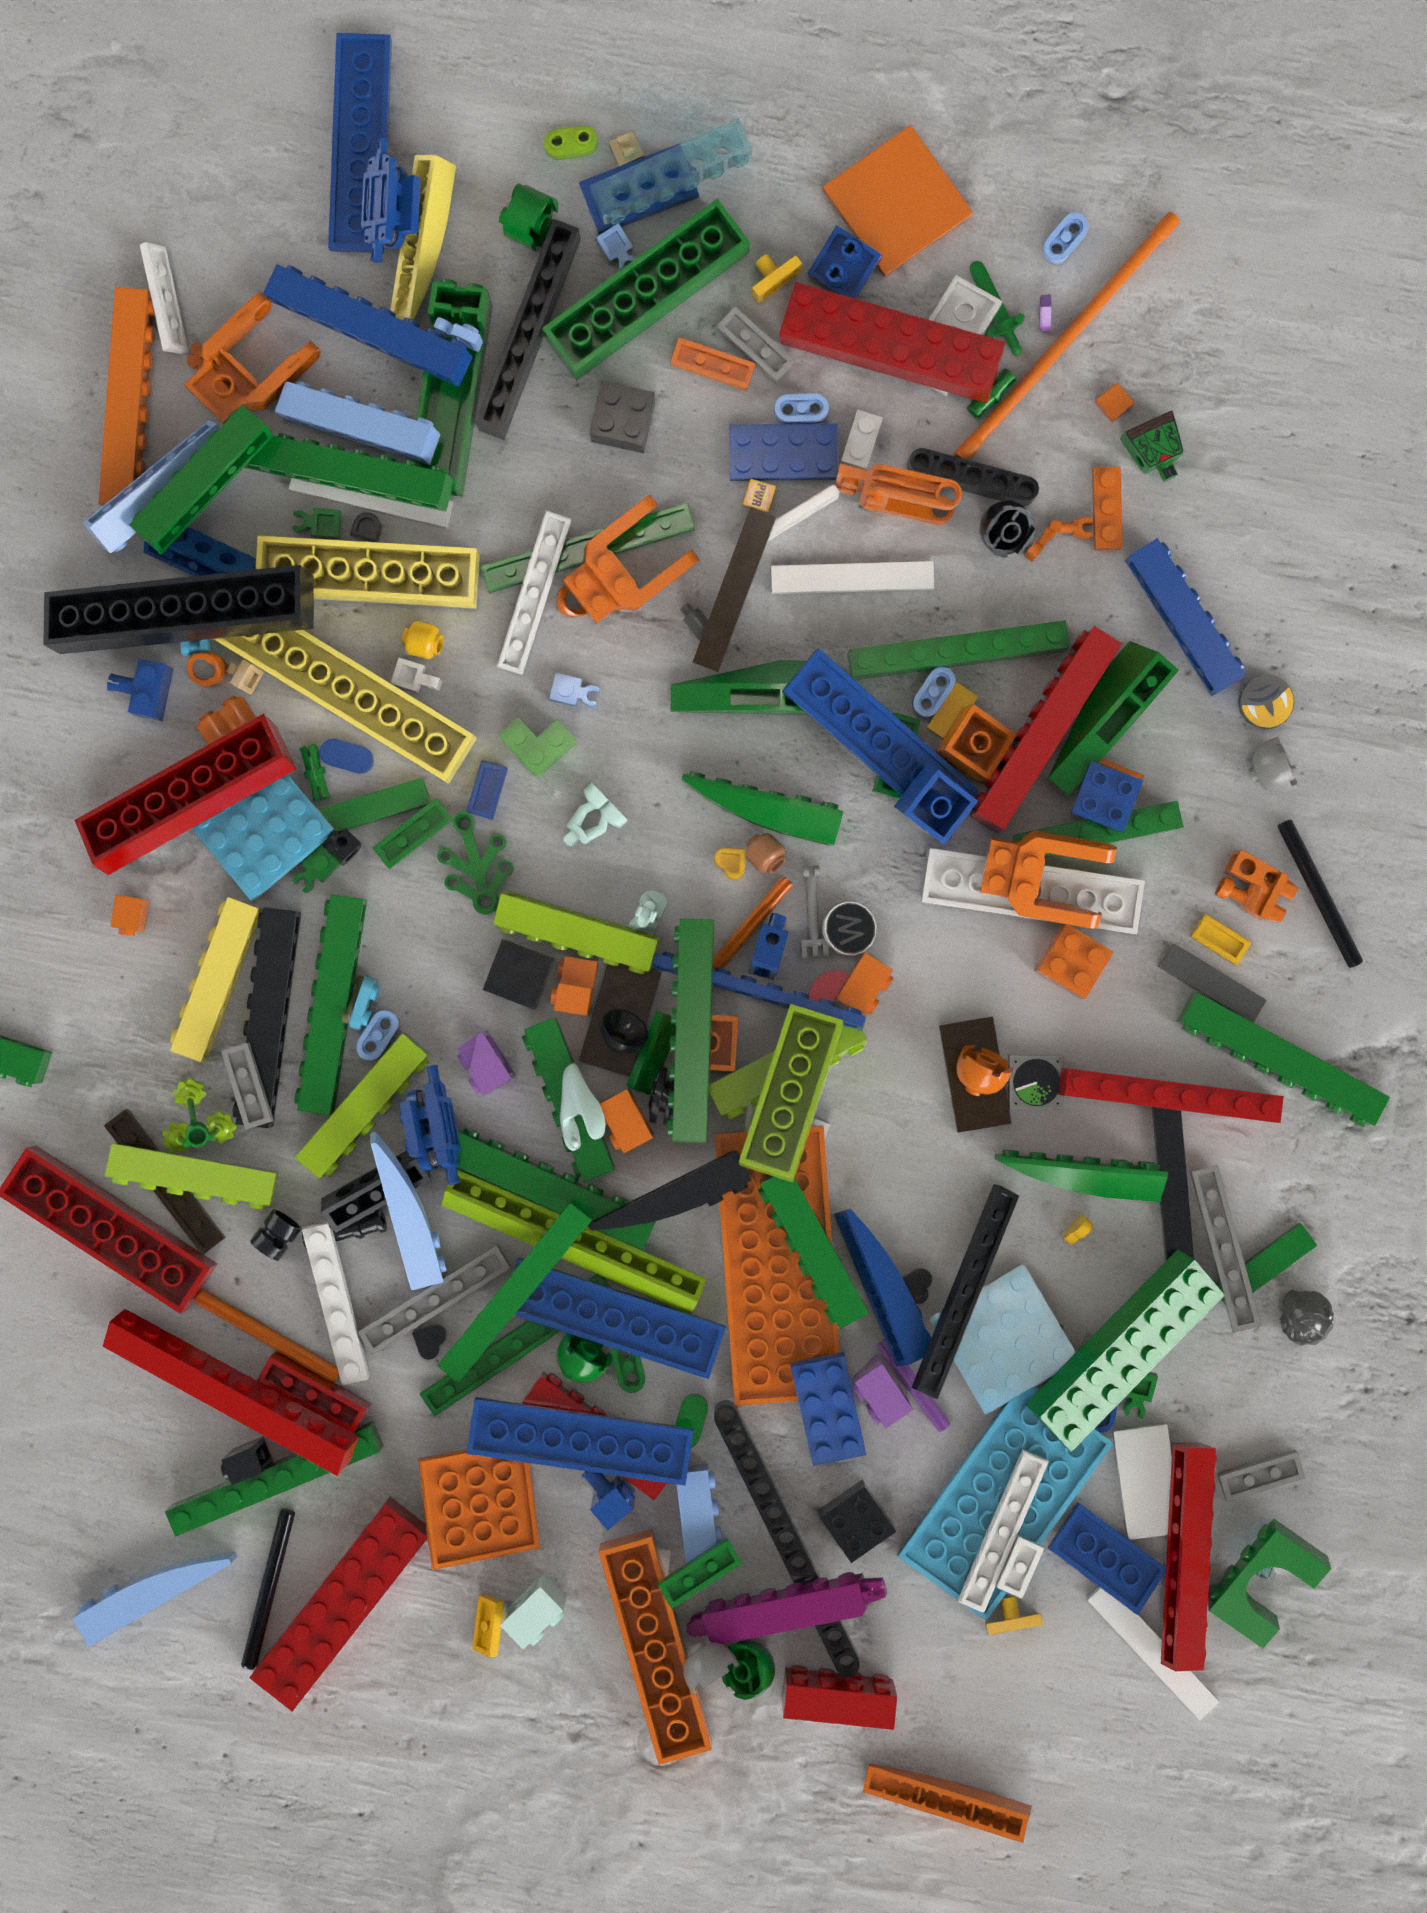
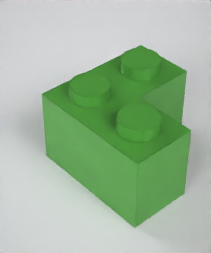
[499,717,577,779]

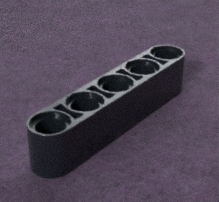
[907,448,1039,507]

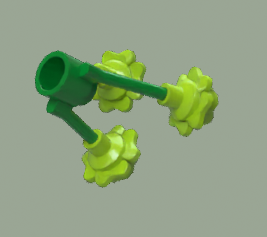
[162,1078,237,1154]

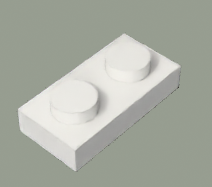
[841,409,883,470]
[996,1535,1044,1599]

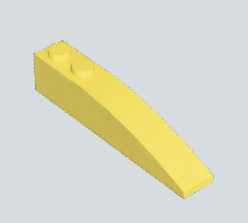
[390,155,456,321]

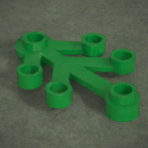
[437,812,514,915]

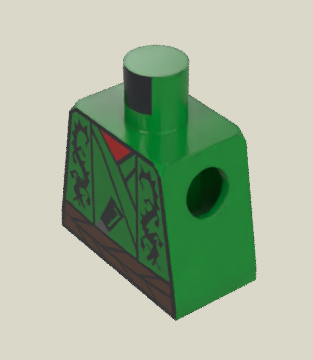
[1120,410,1184,482]

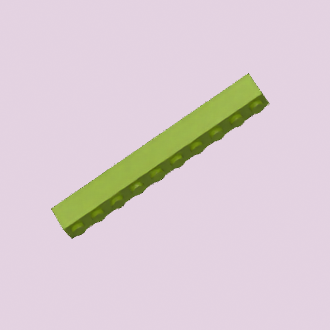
[441,1170,707,1314]

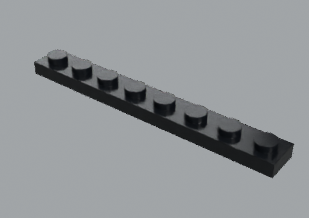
[911,1184,1019,1399]

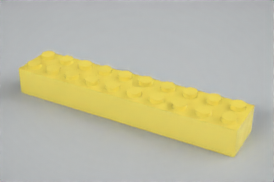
[214,630,477,784]

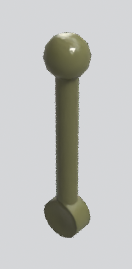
[342,976,364,1024]

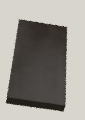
[579,963,662,1076]
[938,1016,1012,1133]

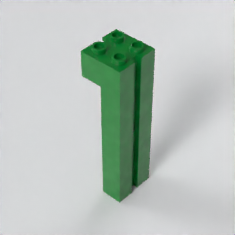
[410,279,493,497]

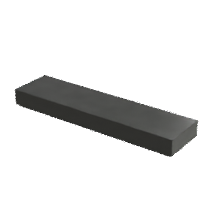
[1158,944,1267,1022]

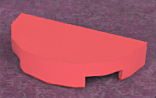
[809,970,850,1002]

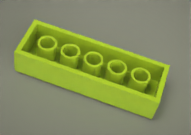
[739,1004,843,1183]

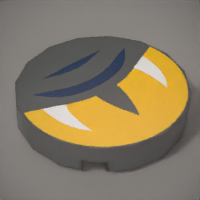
[1238,675,1295,730]

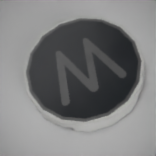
[822,902,877,956]

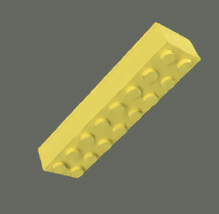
[256,536,480,609]

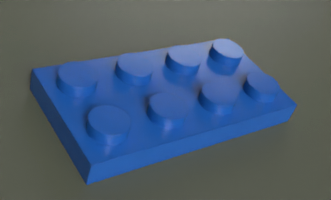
[579,144,699,235]
[729,424,838,481]
[791,1352,866,1466]
[1047,1503,1166,1615]

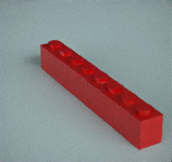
[1058,1068,1284,1123]
[1161,1443,1217,1672]

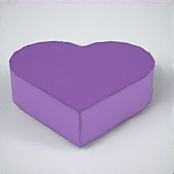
[1040,294,1052,331]

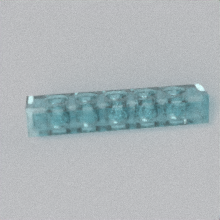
[589,118,752,225]

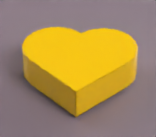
[714,848,746,880]
[1062,1213,1093,1245]

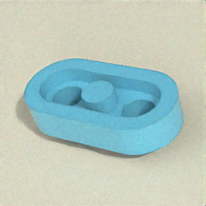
[349,976,381,1030]

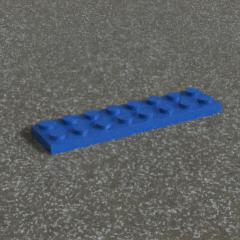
[328,33,392,253]
[782,649,979,797]
[513,1257,726,1379]
[467,1397,693,1486]

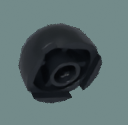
[979,500,1036,558]

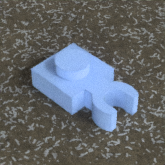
[595,223,636,271]
[433,317,483,352]
[549,673,600,707]

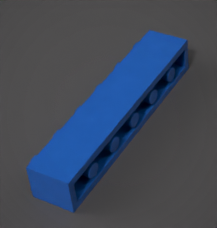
[1125,538,1246,696]

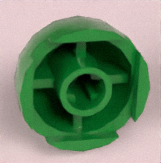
[556,1333,612,1383]
[722,1640,775,1700]

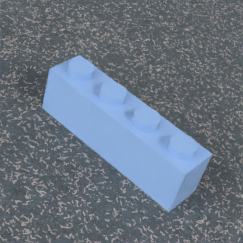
[676,1464,722,1580]

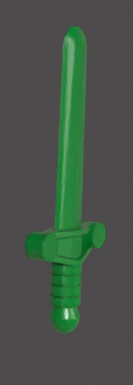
[969,261,1025,356]

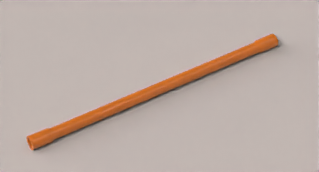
[954,212,1180,460]

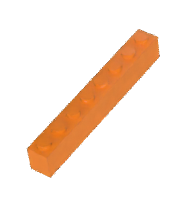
[98,287,155,506]

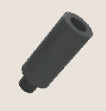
[680,603,708,640]

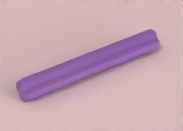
[877,1339,950,1432]

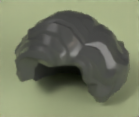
[1279,1290,1334,1346]

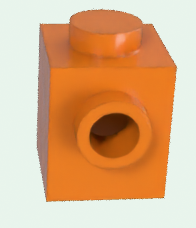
[110,895,149,936]

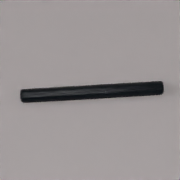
[1278,819,1363,968]
[241,1509,295,1670]

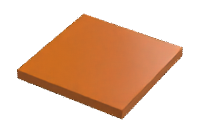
[822,125,973,277]
[418,1449,540,1570]

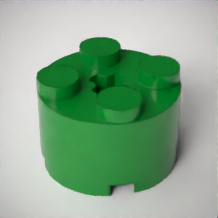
[499,183,558,251]

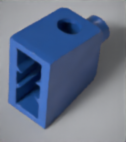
[748,913,789,980]

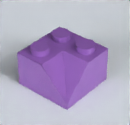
[457,1031,516,1096]
[852,1355,913,1429]

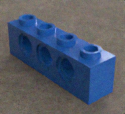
[143,527,256,576]

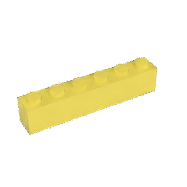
[169,897,263,1062]

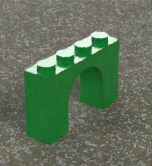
[1208,1518,1331,1649]

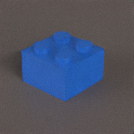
[894,763,978,845]

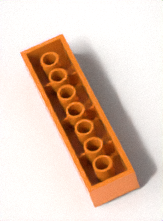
[598,1528,712,1765]

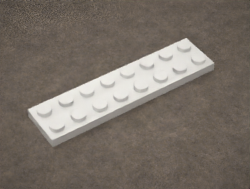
[921,848,1145,935]

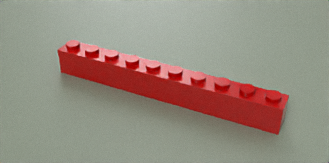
[102,1309,359,1476]

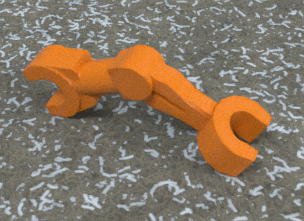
[1024,517,1093,562]

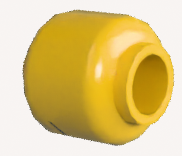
[401,621,444,660]

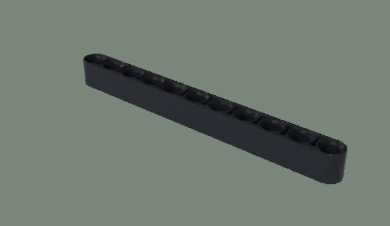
[714,1400,860,1677]

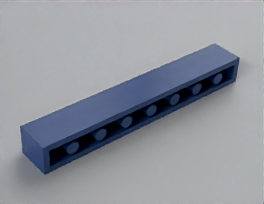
[263,264,473,387]

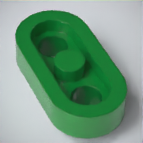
[611,1348,646,1393]

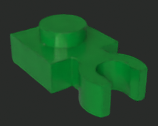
[292,508,342,539]
[292,845,341,893]
[1123,1372,1158,1419]

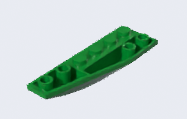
[1047,641,1179,797]
[670,660,809,716]
[682,771,844,847]
[995,1150,1168,1202]

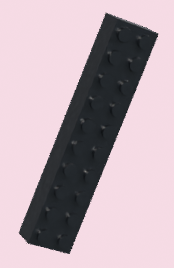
[43,565,314,654]

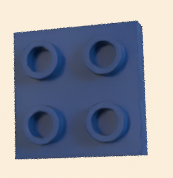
[807,225,883,299]
[1070,761,1143,833]

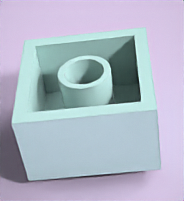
[500,1572,567,1649]

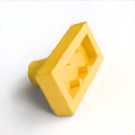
[752,254,802,304]
[985,1596,1043,1635]

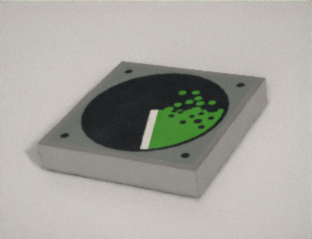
[1008,1055,1064,1110]

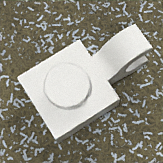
[391,658,443,693]

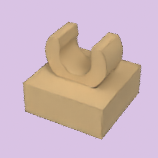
[608,131,644,167]
[226,659,264,695]

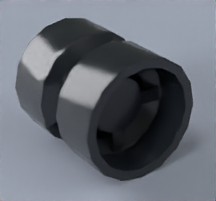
[250,1209,302,1261]

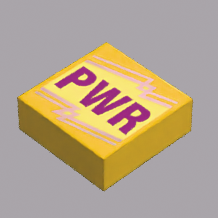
[743,478,776,513]

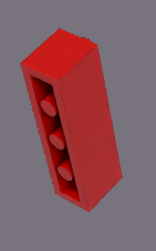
[257,1351,372,1433]

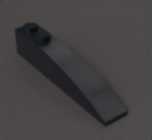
[588,1149,752,1231]

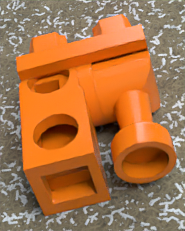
[1215,850,1298,923]

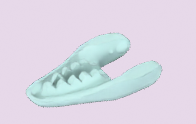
[560,1063,605,1151]

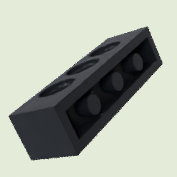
[321,1150,431,1233]

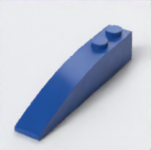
[834,1209,931,1366]

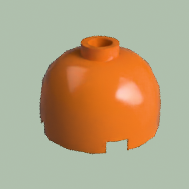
[956,1045,1013,1096]

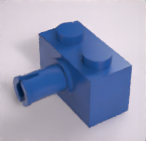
[107,659,173,722]
[582,1471,635,1531]

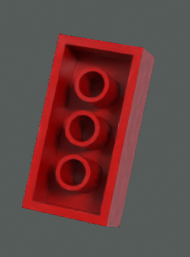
[782,1665,897,1730]

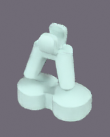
[563,782,628,846]
[629,890,667,934]

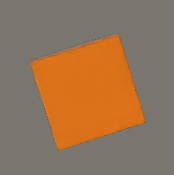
[1095,382,1134,422]

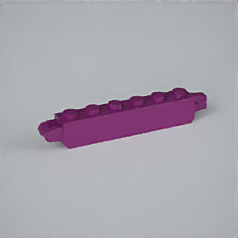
[686,1572,887,1644]

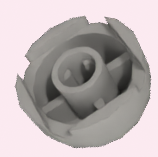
[1249,737,1298,792]
[683,1641,740,1695]

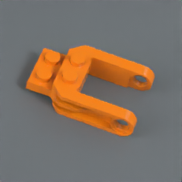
[184,292,321,425]
[835,464,962,525]
[562,494,700,624]
[980,830,1117,928]

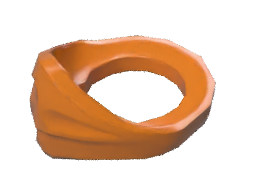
[556,585,587,617]
[186,651,228,687]

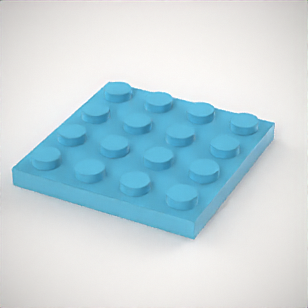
[192,774,336,902]
[929,1264,1076,1415]

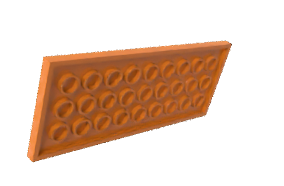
[715,1125,840,1406]

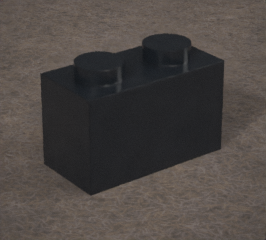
[221,1436,274,1486]

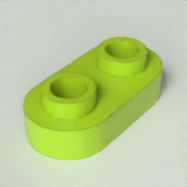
[544,125,598,160]

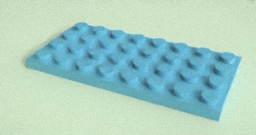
[897,1386,1114,1621]

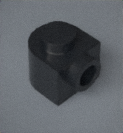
[326,828,361,866]

